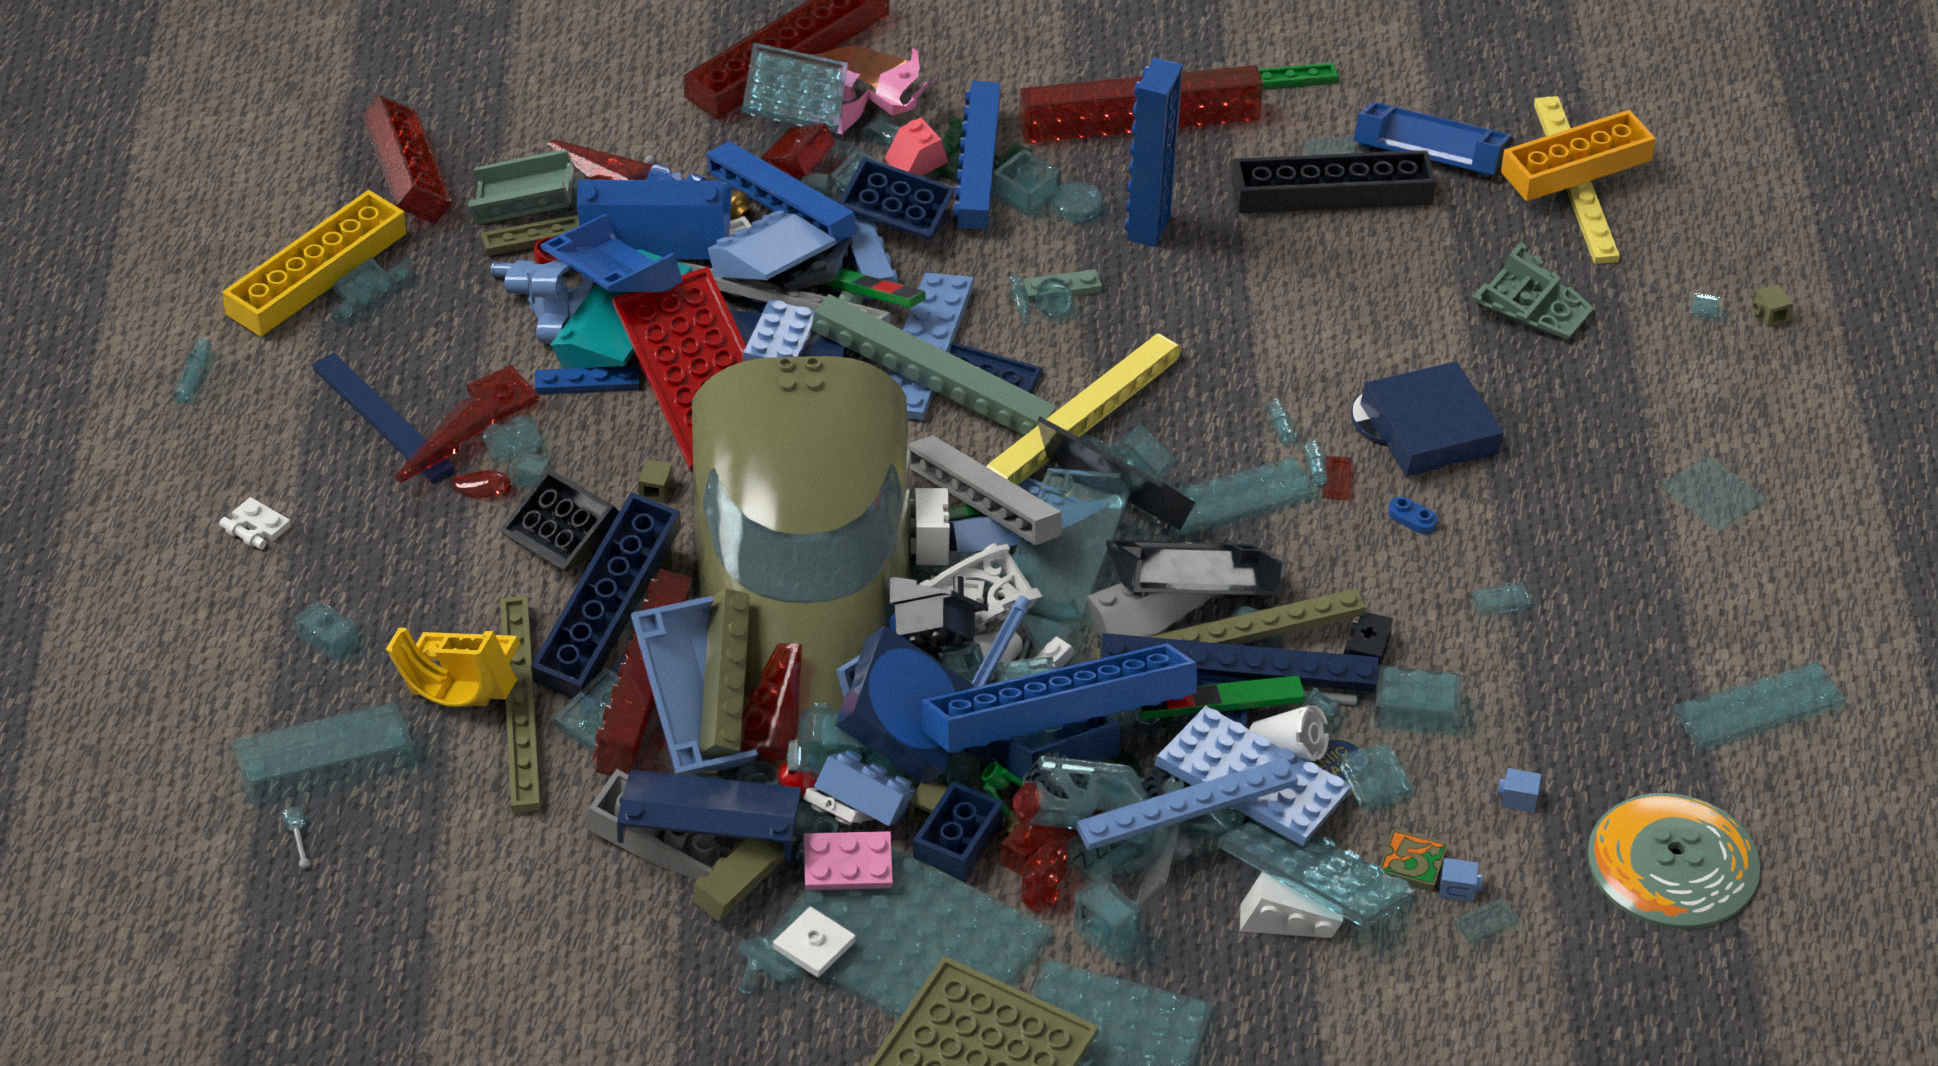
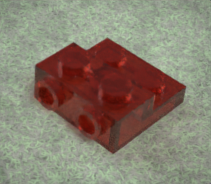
[1021,830,1068,912]

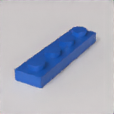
[535,366,639,395]

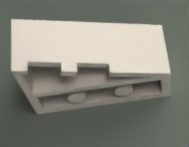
[910,488,950,565]
[1240,871,1343,938]

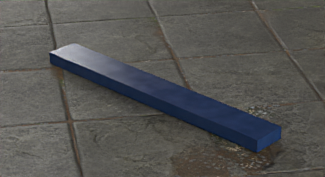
[312,352,454,484]

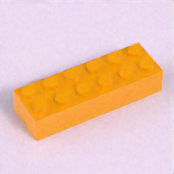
[1501,110,1656,202]

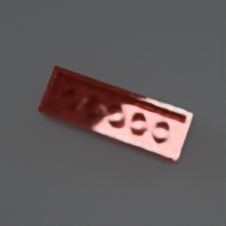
[362,94,452,224]

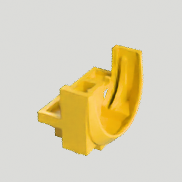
[386,628,521,707]

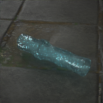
[173,338,212,404]

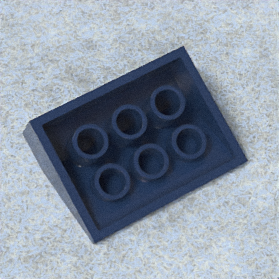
[838,156,956,240]

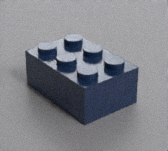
[913,781,1004,883]

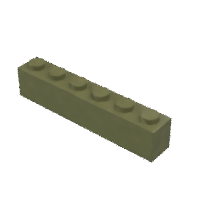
[699,588,750,759]

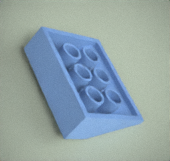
[708,211,837,280]

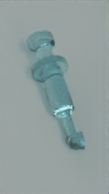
[1009,275,1029,326]

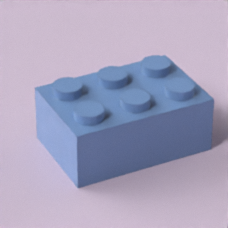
[814,750,917,826]

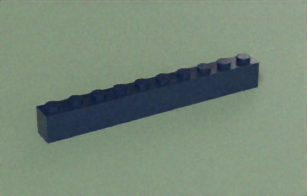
[1099,633,1378,692]

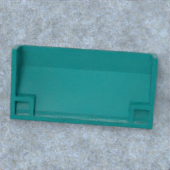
[550,249,693,369]

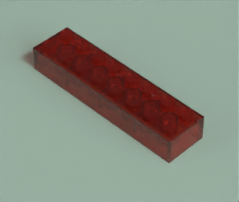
[593,569,692,776]

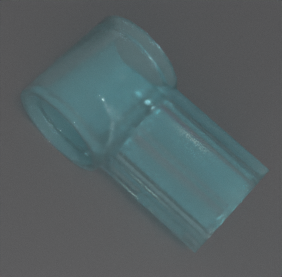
[861,113,901,145]

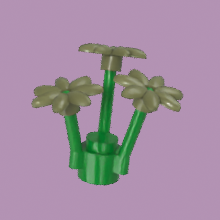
[981,761,1050,835]

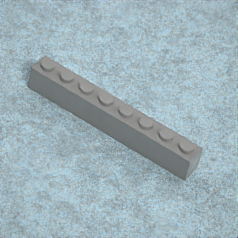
[909,435,1062,545]

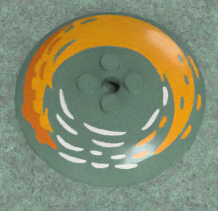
[1588,793,1760,929]

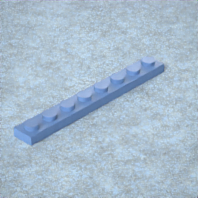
[1076,757,1298,850]

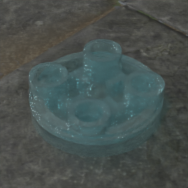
[1053,181,1103,223]

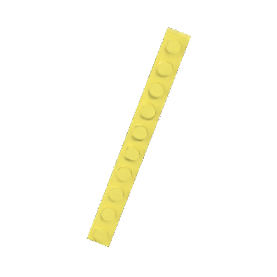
[1534,96,1620,264]

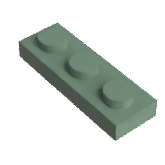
[1023,269,1102,302]

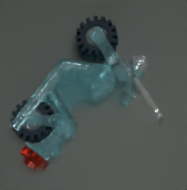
[1013,752,1192,909]

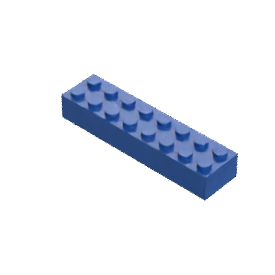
[1125,57,1183,247]

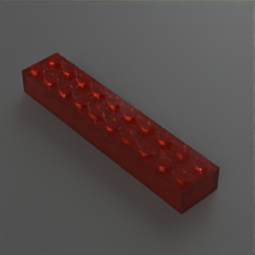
[684,0,890,120]
[1019,65,1263,143]

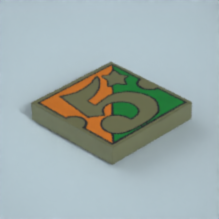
[1378,829,1448,892]

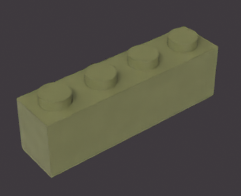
[692,837,797,922]

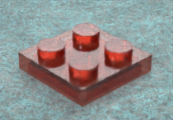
[467,365,539,422]

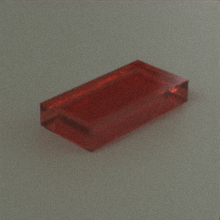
[1323,456,1352,501]

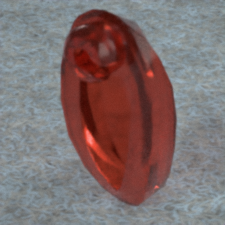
[450,470,512,498]

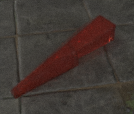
[547,139,654,180]
[395,393,499,483]

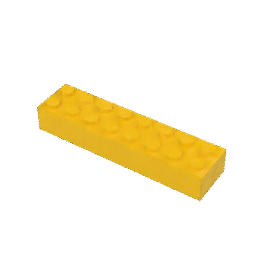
[222,190,406,337]

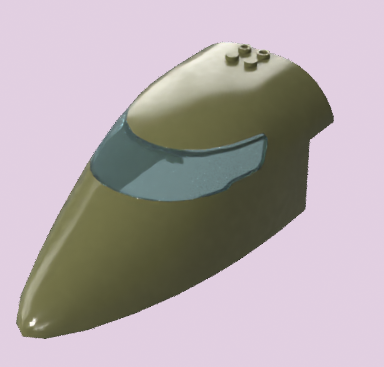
[692,356,910,779]

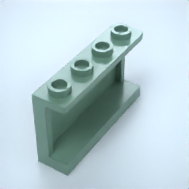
[468,149,575,224]

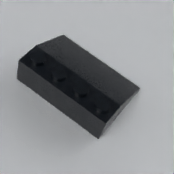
[499,468,620,572]

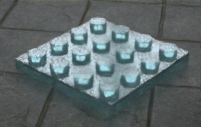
[741,43,848,133]

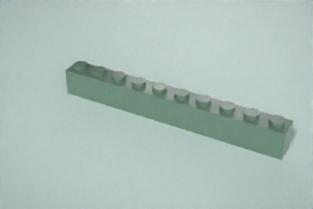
[811,294,1056,436]

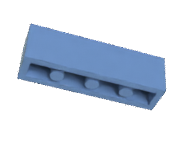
[847,214,898,299]

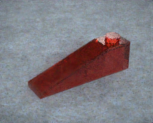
[739,643,802,760]

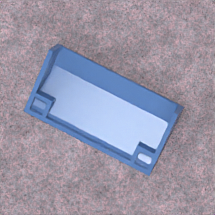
[631,596,758,774]

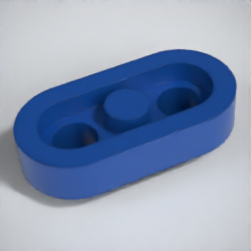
[1388,497,1437,534]

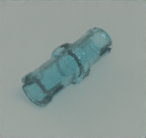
[1267,399,1296,445]
[1304,441,1328,485]

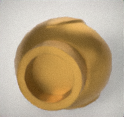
[730,190,753,220]

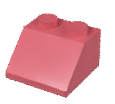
[885,118,948,176]

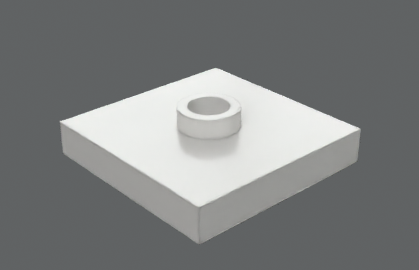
[773,906,856,978]

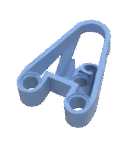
[491,260,595,344]

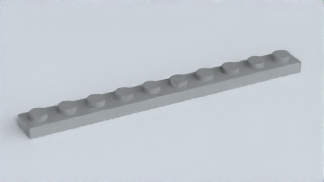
[676,260,891,323]

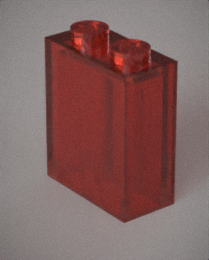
[760,123,836,178]

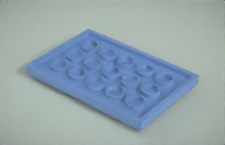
[1154,706,1352,846]

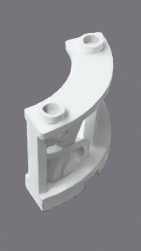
[920,543,1043,651]

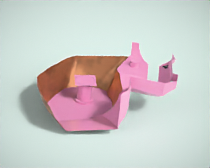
[785,45,938,134]

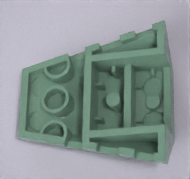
[1471,242,1594,339]

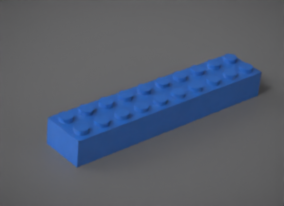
[921,643,1196,753]

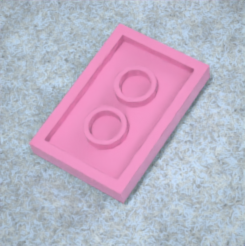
[804,832,893,890]

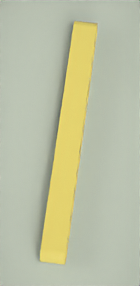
[987,334,1181,486]

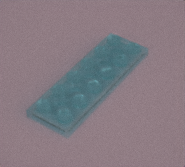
[1168,456,1318,539]
[1672,661,1846,750]

